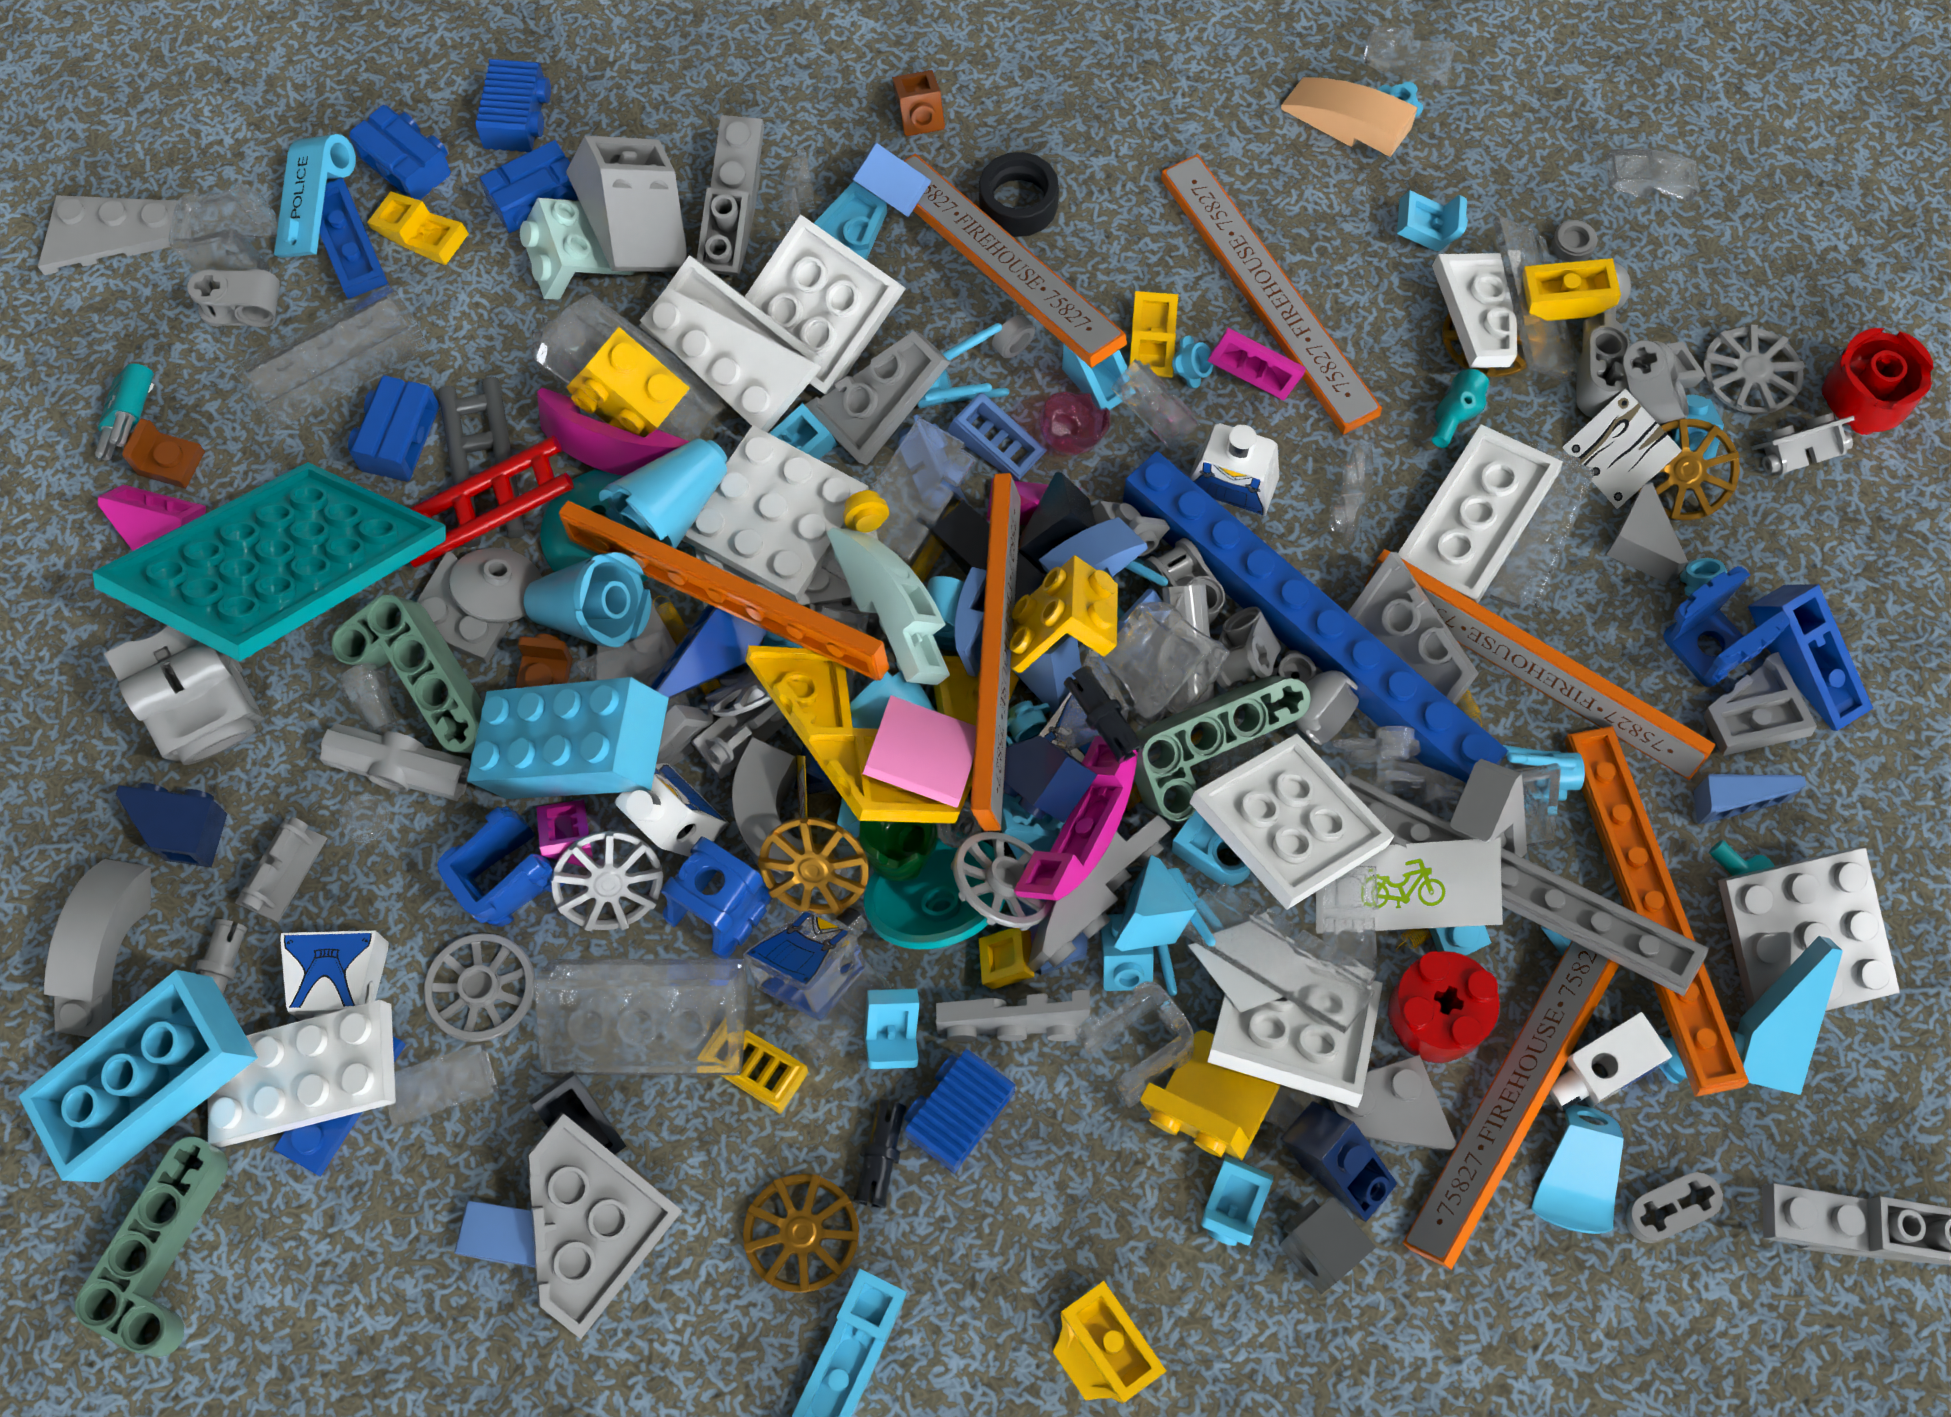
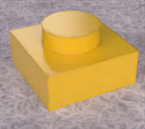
[979,928,1034,990]

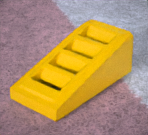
[697,1018,809,1114]

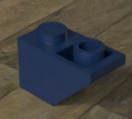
[1003,735,1097,823]
[116,783,227,868]
[1280,1101,1398,1222]

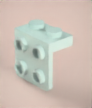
[520,198,635,300]

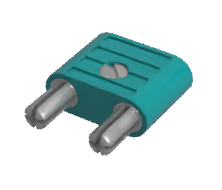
[95,363,154,460]

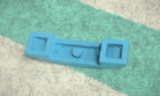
[792,1269,908,1417]

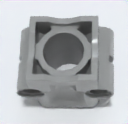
[104,625,265,765]

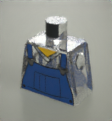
[743,907,867,1022]

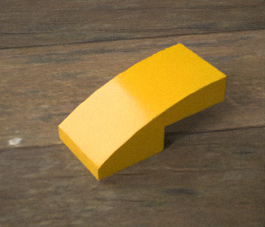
[367,191,469,265]
[1129,291,1178,378]

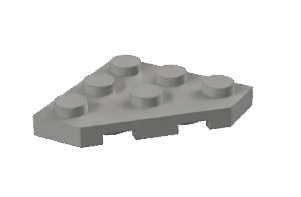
[527,1113,682,1339]

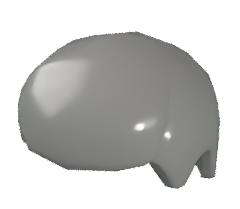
[1294,670,1359,746]

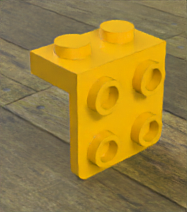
[567,327,690,438]
[1009,555,1118,673]
[1140,1030,1281,1161]

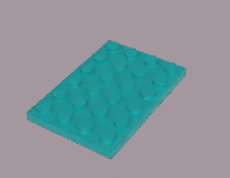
[92,462,446,662]

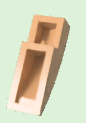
[1281,77,1418,157]

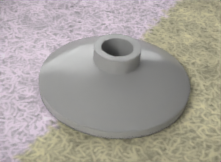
[449,548,542,623]

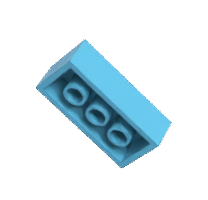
[467,677,669,799]
[18,969,258,1182]

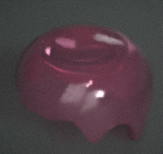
[1039,391,1110,456]

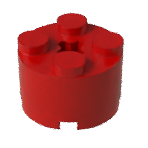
[1821,328,1934,435]
[1388,951,1500,1063]

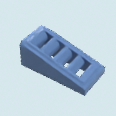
[947,393,1047,481]
[1693,774,1806,824]

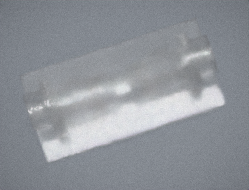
[1111,359,1201,451]

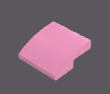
[863,695,976,808]

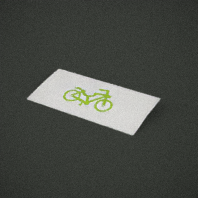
[1316,837,1503,934]

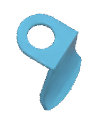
[1531,1105,1624,1234]

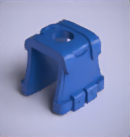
[1663,566,1790,688]
[437,806,565,927]
[660,836,773,960]

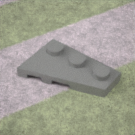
[38,195,187,275]
[805,331,951,465]
[1348,552,1479,705]
[936,989,1090,1042]

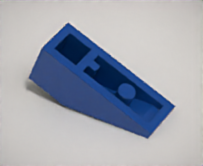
[1748,584,1873,731]
[649,604,768,700]

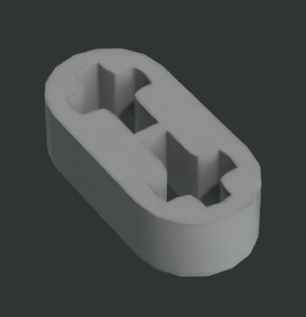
[1625,1172,1723,1243]

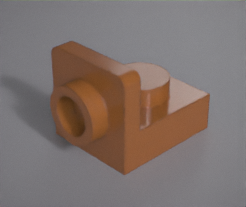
[892,70,945,136]
[122,418,205,489]
[515,634,573,688]

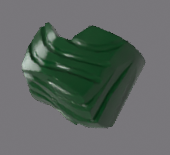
[859,821,939,881]

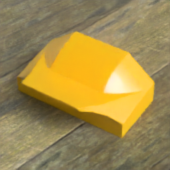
[1522,258,1621,321]
[1052,1281,1166,1404]

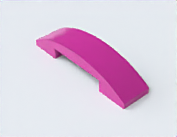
[537,387,690,476]
[1014,736,1138,901]

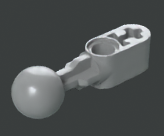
[1576,262,1631,418]

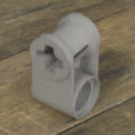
[187,269,280,328]
[1623,340,1689,425]
[1143,538,1225,626]
[1211,607,1281,689]

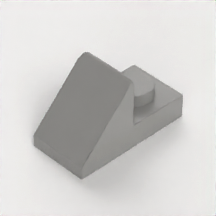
[1450,759,1527,857]

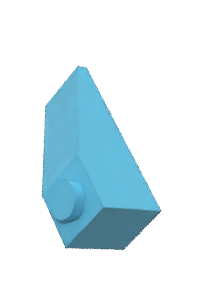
[1731,936,1843,1095]

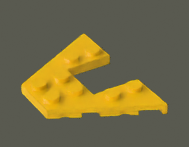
[745,645,1019,824]

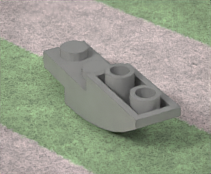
[696,115,765,276]
[1028,814,1171,973]
[1762,1184,1951,1265]

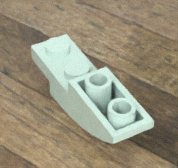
[827,527,950,685]

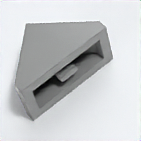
[1607,483,1688,583]

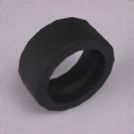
[979,152,1059,237]

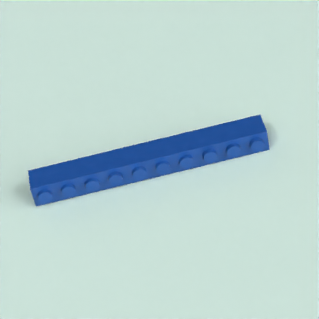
[1122,451,1509,797]

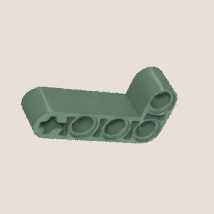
[331,595,484,754]
[1134,675,1311,821]
[75,1137,228,1358]

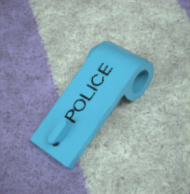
[274,134,356,258]

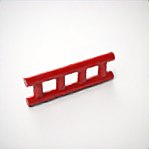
[409,435,574,568]

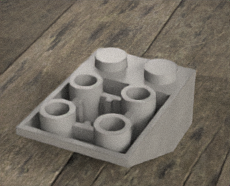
[566,135,688,272]

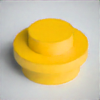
[843,490,889,533]

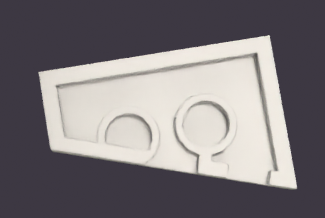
[1432,253,1517,368]

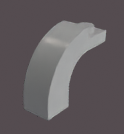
[732,737,848,893]
[44,859,151,1037]

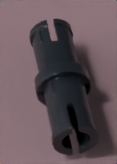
[1064,666,1145,764]
[853,1099,907,1208]

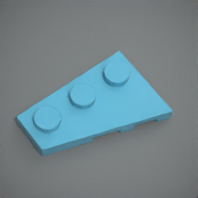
[814,181,887,260]

